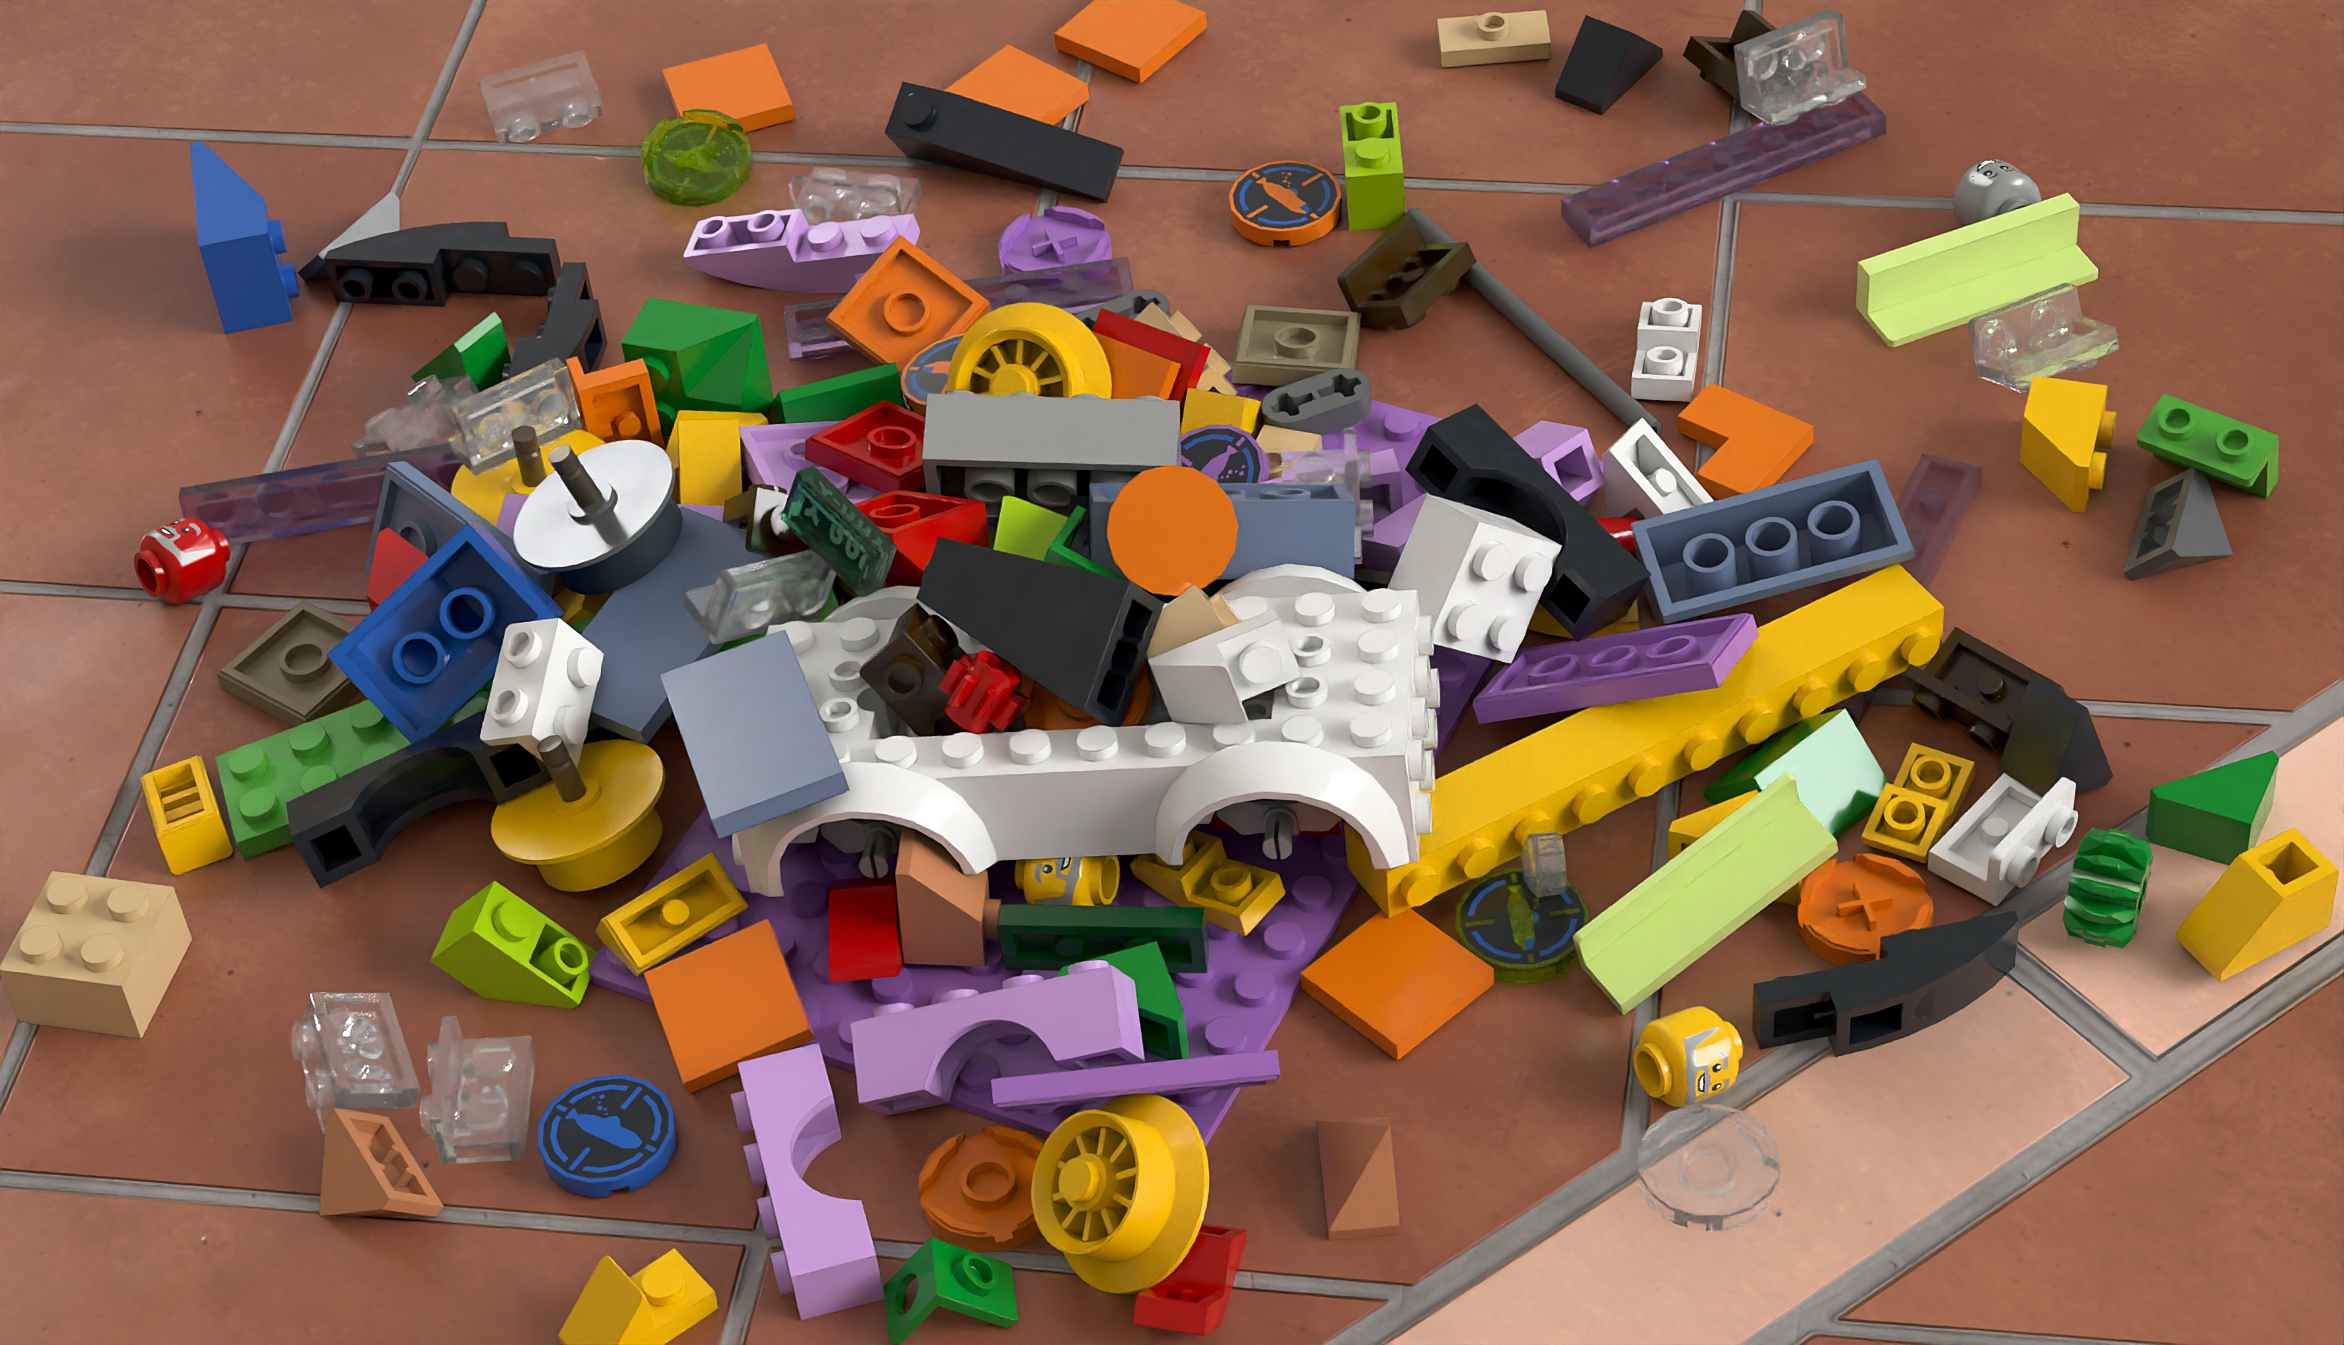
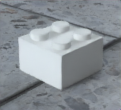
[1387,494,1562,664]

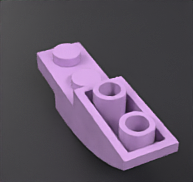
[683,209,921,294]

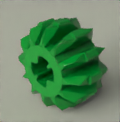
[2062,828,2153,948]

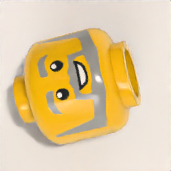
[1015,855,1120,906]
[1633,1006,1743,1107]

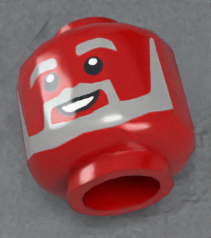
[134,516,231,605]

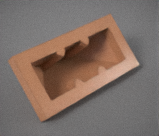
[319,1108,444,1217]
[1317,1114,1400,1241]

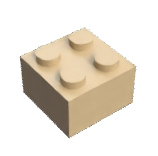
[0,871,192,1039]

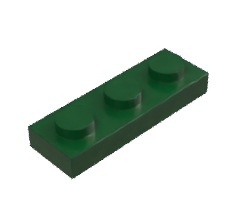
[998,904,1209,973]

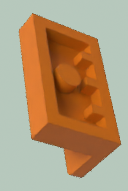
[560,356,666,451]

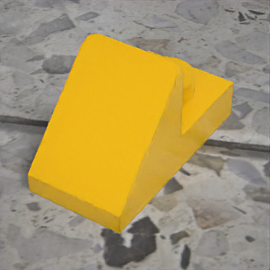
[558,1248,719,1345]

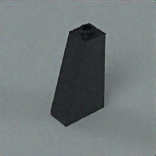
[916,537,1164,727]

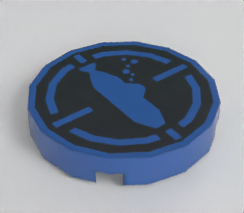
[537,1075,678,1198]

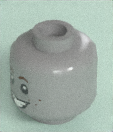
[1953,159,2042,226]

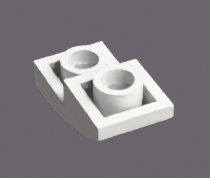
[1631,298,1702,402]

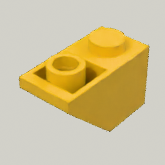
[2020,376,2116,513]
[2176,827,2339,982]

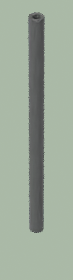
[1403,208,1662,436]

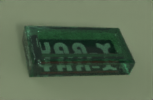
[781,465,898,597]

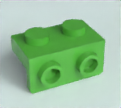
[2136,393,2279,499]

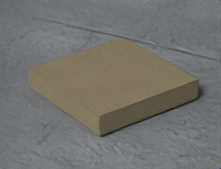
[1232,305,1361,386]
[217,600,361,727]

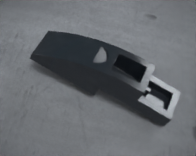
[324,222,562,307]
[491,262,608,436]
[1752,911,2019,1057]

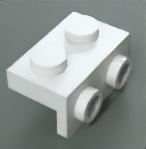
[480,618,604,769]
[1928,773,2078,906]

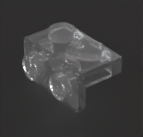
[1734,9,1866,125]
[478,50,603,144]
[1968,282,2120,393]
[448,357,582,476]
[350,375,492,480]
[683,546,840,645]

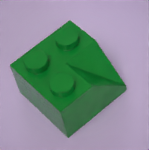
[621,297,774,437]

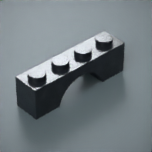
[1405,403,1651,642]
[286,709,552,888]

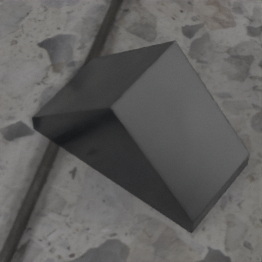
[1555,15,1663,115]
[1998,677,2113,797]

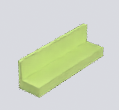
[1856,193,2098,347]
[1573,772,1838,1015]

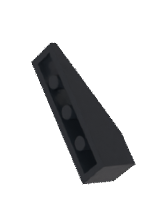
[885,82,1124,203]

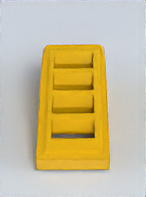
[140,756,233,875]

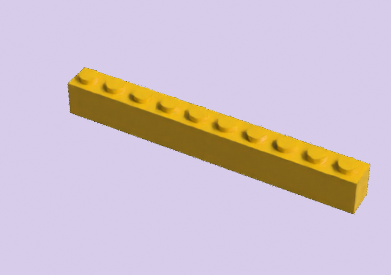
[1344,563,1944,918]

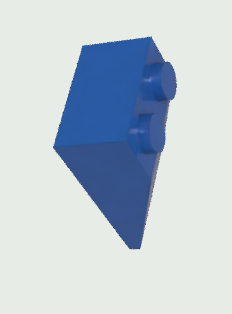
[190,141,300,334]
[327,520,565,744]

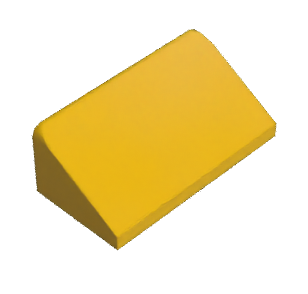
[596,852,749,977]

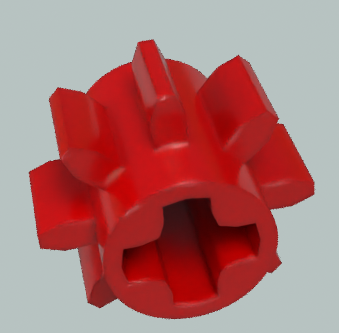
[938,650,1028,735]

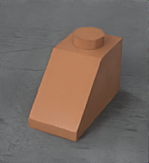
[895,825,1001,967]

